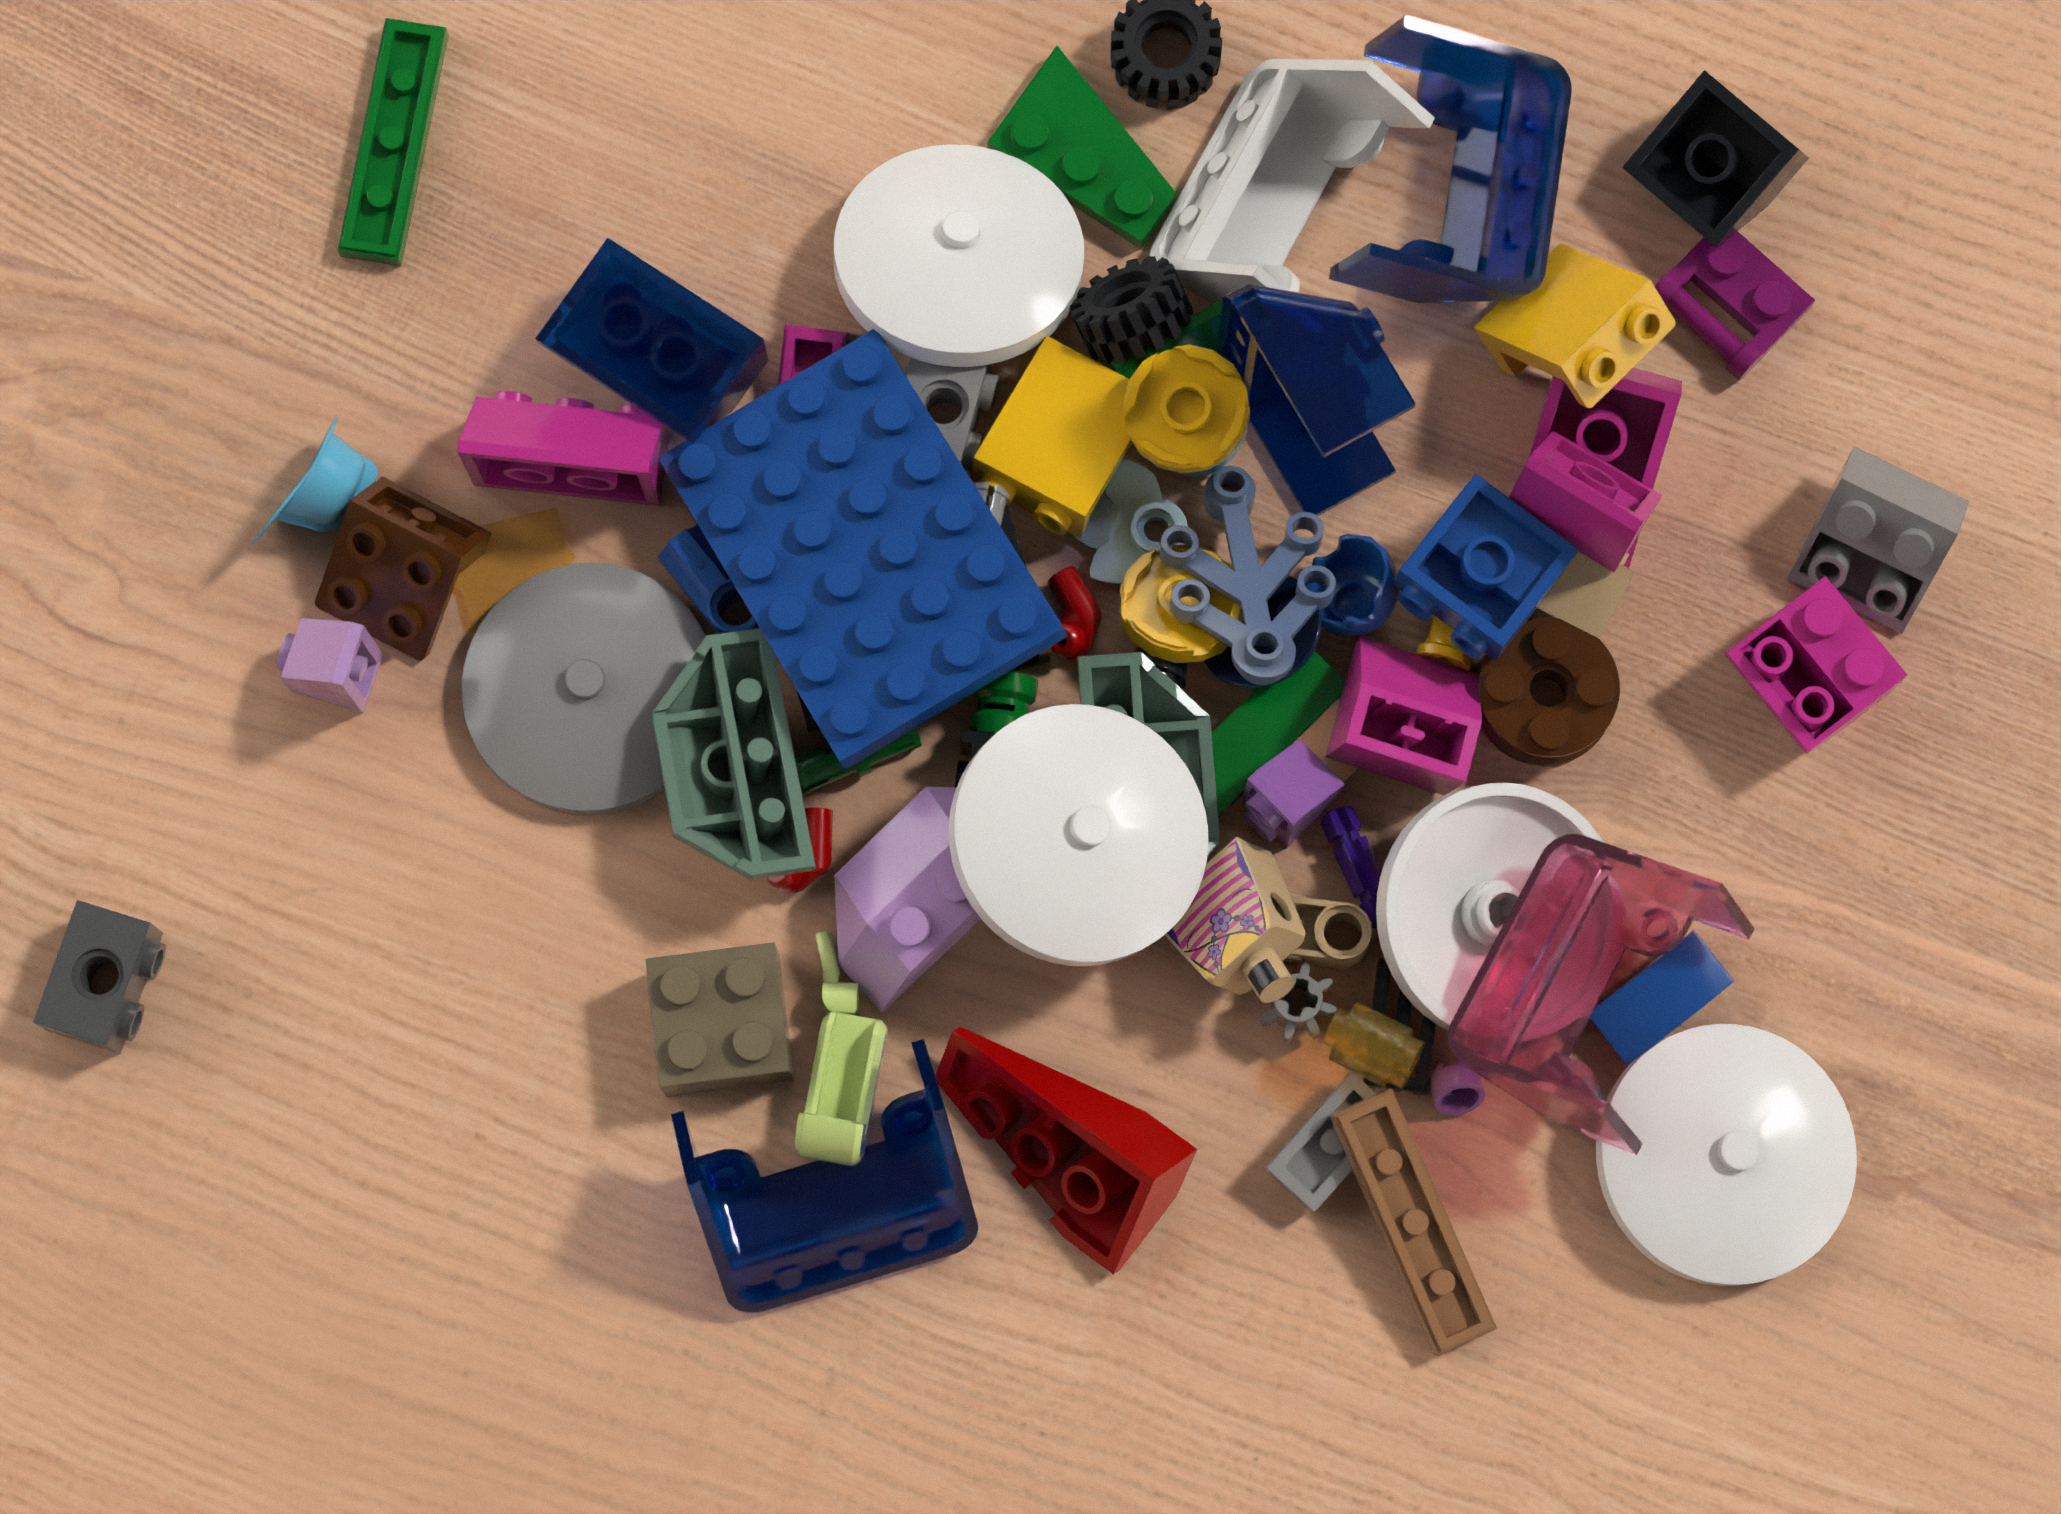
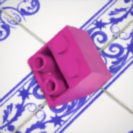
[1725,576,1907,754]
[1325,636,1482,796]

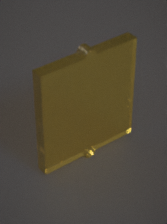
[455,508,575,633]

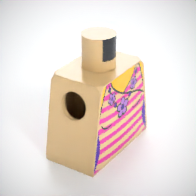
[1165,837,1306,1003]

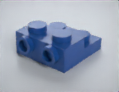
[1393,473,1579,661]

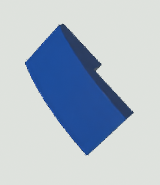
[1587,930,1734,1065]

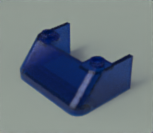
[1329,15,1572,303]
[1216,284,1416,516]
[671,1039,978,1313]

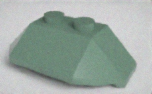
[652,628,815,880]
[1077,652,1220,857]

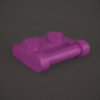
[1654,232,1815,381]

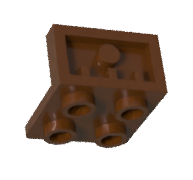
[315,476,492,661]

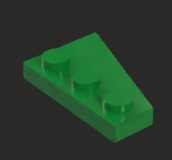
[987,46,1176,249]

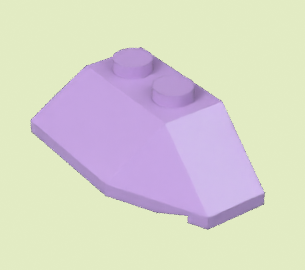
[834,787,981,1012]

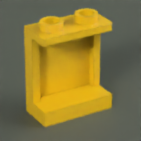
[1473,243,1676,408]
[971,335,1132,538]

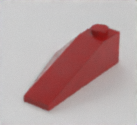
[934,1026,1197,1275]

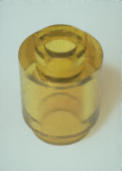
[1323,1002,1425,1089]

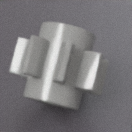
[1256,961,1337,1043]

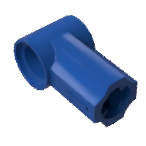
[657,524,759,634]

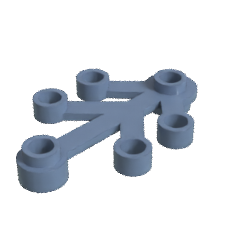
[1159,466,1336,685]

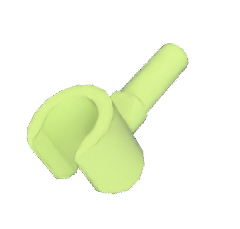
[815,931,859,1016]

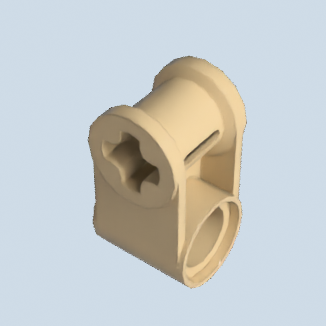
[1282,893,1372,969]

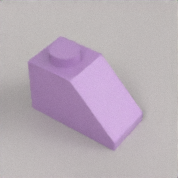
[277,618,383,713]

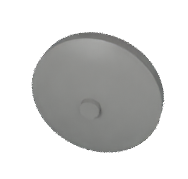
[461,563,705,816]

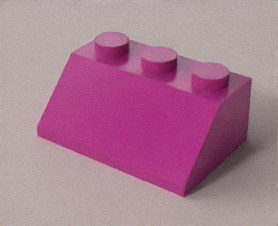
[457,391,670,506]

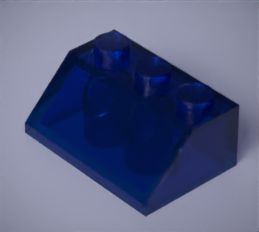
[535,238,769,444]

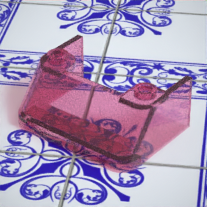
[1448,834,1755,1155]

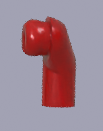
[1048,565,1102,660]
[766,807,833,894]

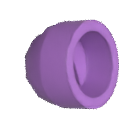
[1430,1059,1485,1115]

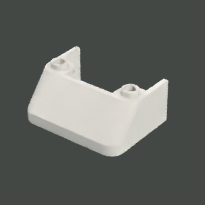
[1150,59,1435,331]

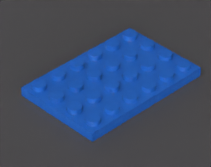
[659,329,1068,770]

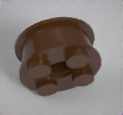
[1478,618,1620,766]

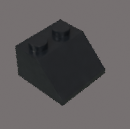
[1622,70,1809,248]

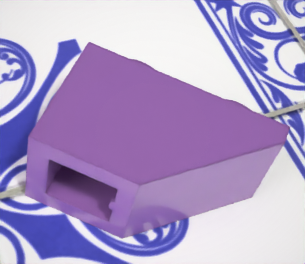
[1242,739,1345,848]

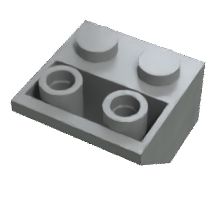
[1787,446,1969,634]

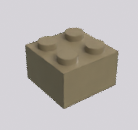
[645,942,794,1097]

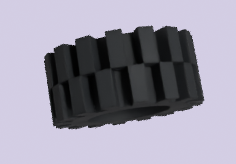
[1110,0,1222,109]
[1070,256,1193,364]

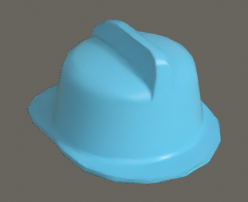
[252,417,378,545]

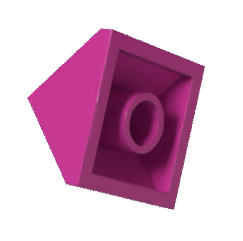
[1509,431,1663,572]

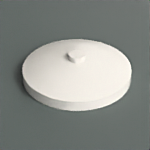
[833,144,1085,367]
[949,704,1209,966]
[1376,783,1624,1043]
[1596,1024,1857,1286]

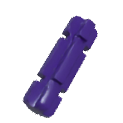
[1321,805,1382,929]

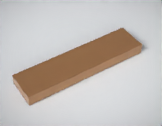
[1329,1089,1497,1356]

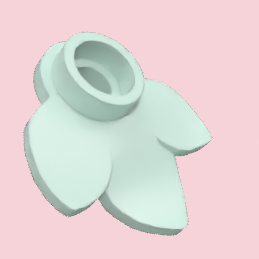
[1074,459,1188,584]

